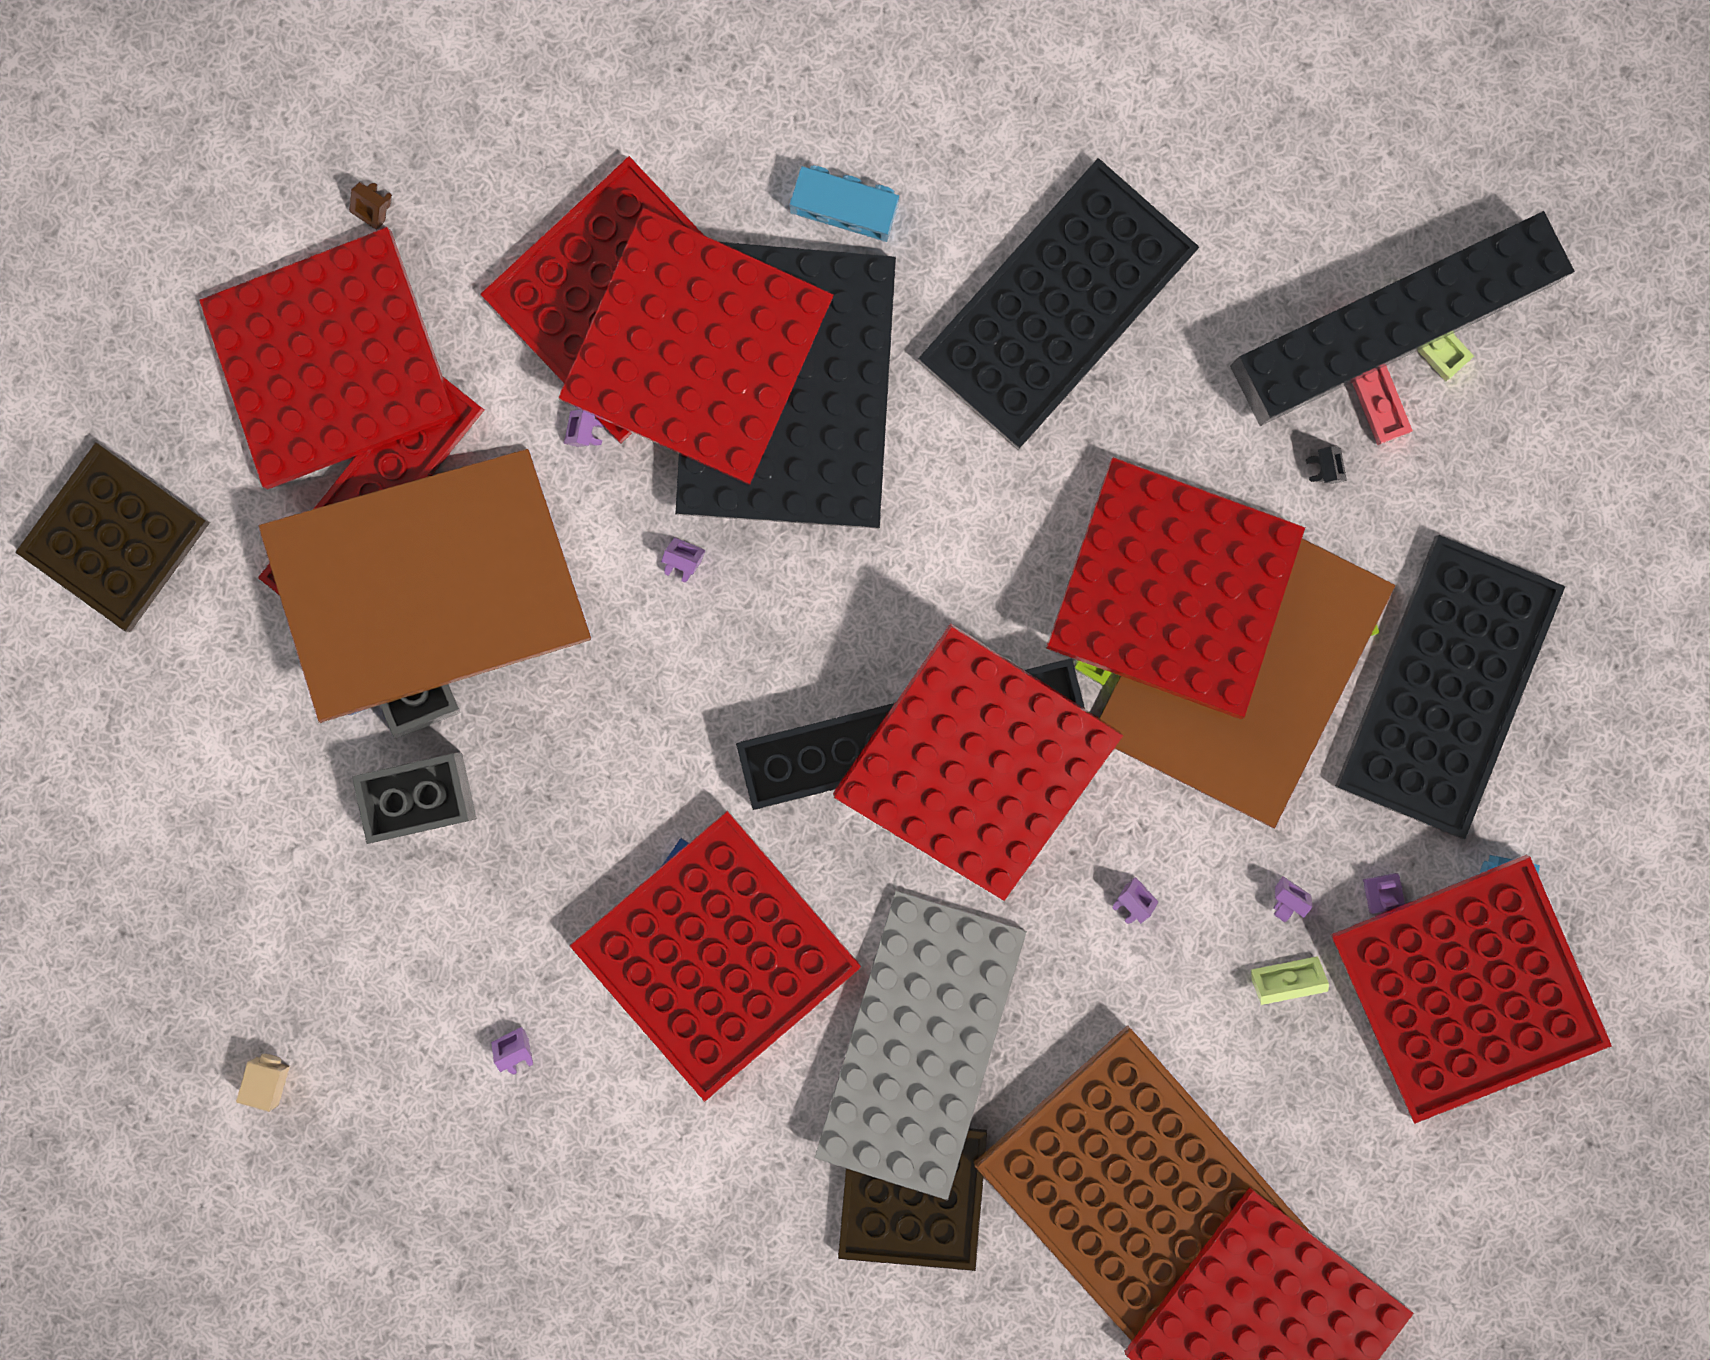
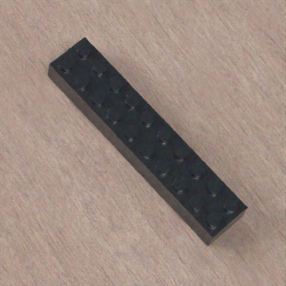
[1230,211,1575,426]
[736,658,1085,810]

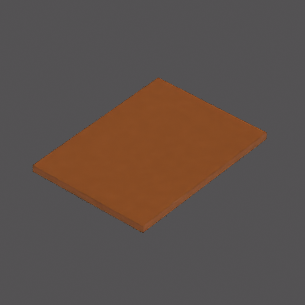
[258,449,591,723]
[1099,539,1396,829]
[974,1025,1309,1341]

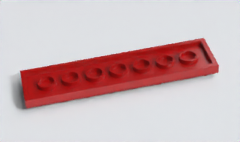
[257,377,485,596]

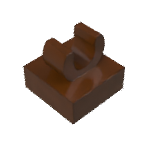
[349,182,392,230]

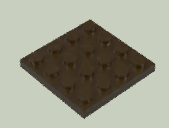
[15,442,210,632]
[838,1128,987,1271]

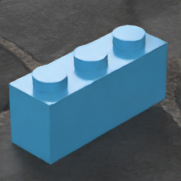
[790,165,900,242]

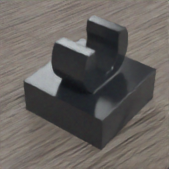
[1306,446,1347,484]

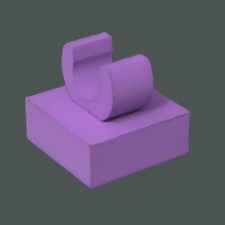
[564,409,604,447]
[661,537,706,583]
[1363,873,1405,914]
[1273,876,1312,922]
[1112,877,1158,924]
[491,1027,533,1075]

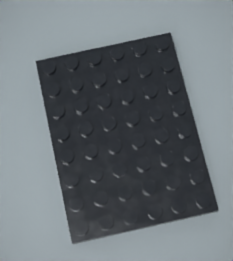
[675,241,896,529]

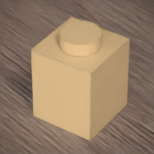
[236,1054,290,1112]

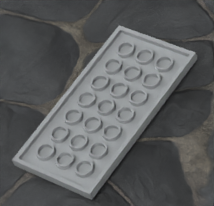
[815,891,1027,1200]

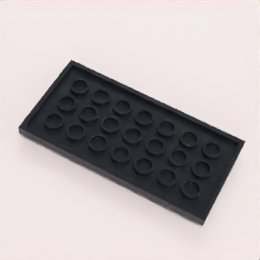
[917,158,1199,451]
[1335,535,1566,839]

